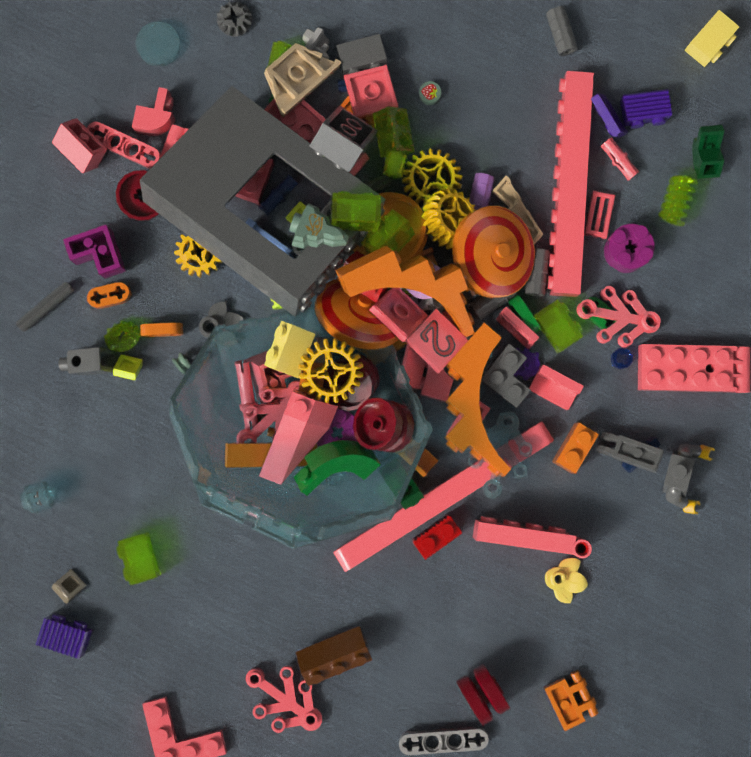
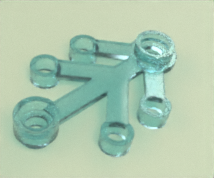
[468,412,532,499]

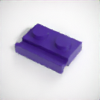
[591,93,628,138]

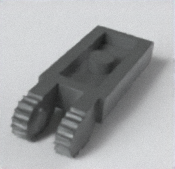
[596,432,664,473]

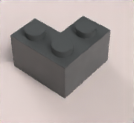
[481,344,531,408]

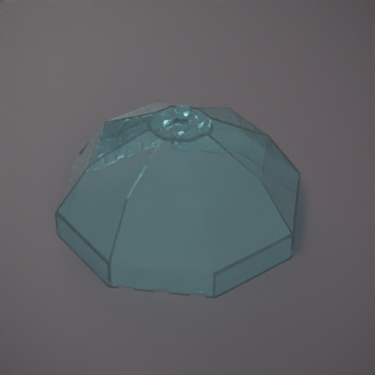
[168,306,433,549]

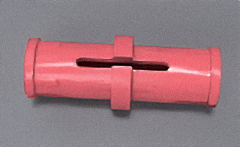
[600,137,640,180]

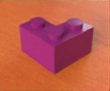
[63,225,126,279]

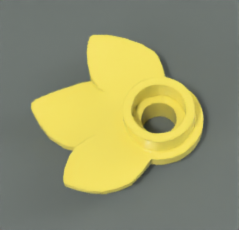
[545,558,588,603]

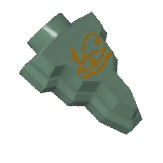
[289,203,349,249]

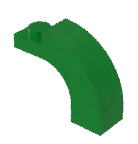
[294,440,381,496]

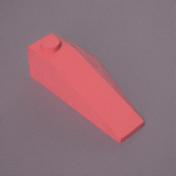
[259,388,338,485]

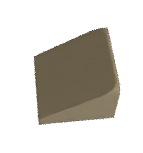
[52,569,87,604]

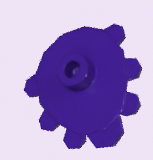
[514,348,540,381]

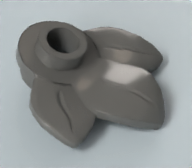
[199,302,243,346]

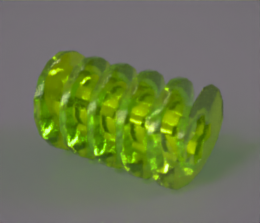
[658,175,698,226]

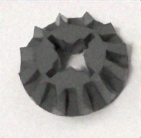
[217,1,252,37]

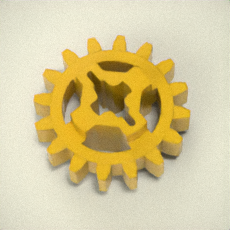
[174,234,222,278]

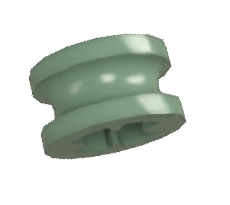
[172,352,193,375]

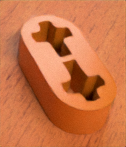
[87,282,131,309]
[140,323,183,337]

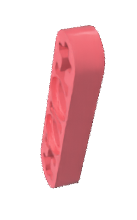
[87,122,163,169]

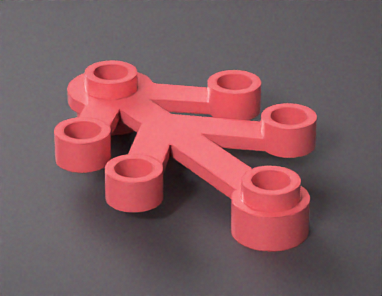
[577,286,661,348]
[236,380,300,443]
[246,665,322,733]

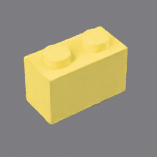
[685,10,739,67]
[264,321,315,378]

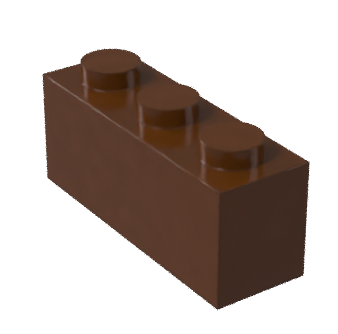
[295,626,372,686]

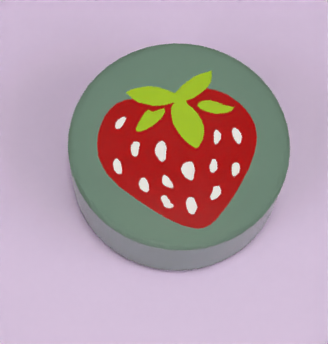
[419,81,441,105]

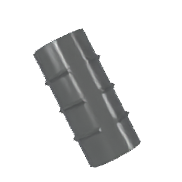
[546,6,578,56]
[525,249,550,297]
[468,293,516,320]

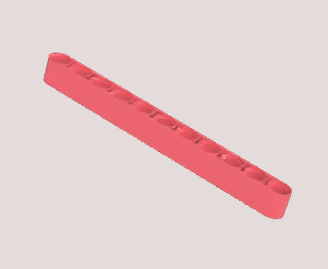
[333,421,554,572]

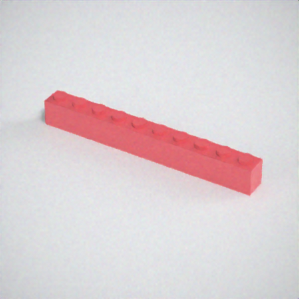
[547,71,594,297]

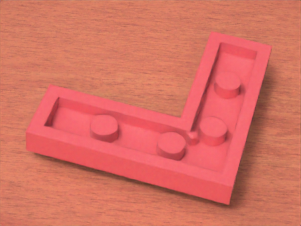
[142,696,227,757]

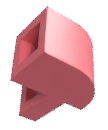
[132,87,175,136]

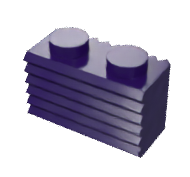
[620,89,672,129]
[35,613,93,659]

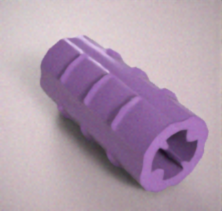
[469,173,495,210]

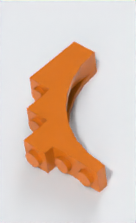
[335,246,475,337]
[445,323,511,477]

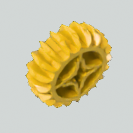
[402,149,462,208]
[421,188,476,250]
[298,338,363,403]

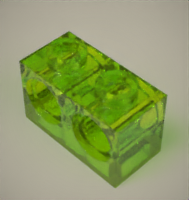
[373,106,415,159]

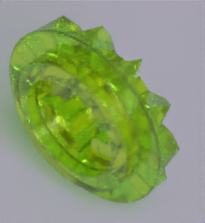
[104,320,140,352]

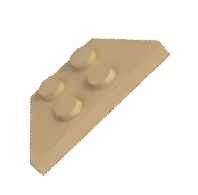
[264,43,342,117]

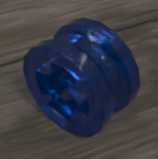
[611,348,633,369]

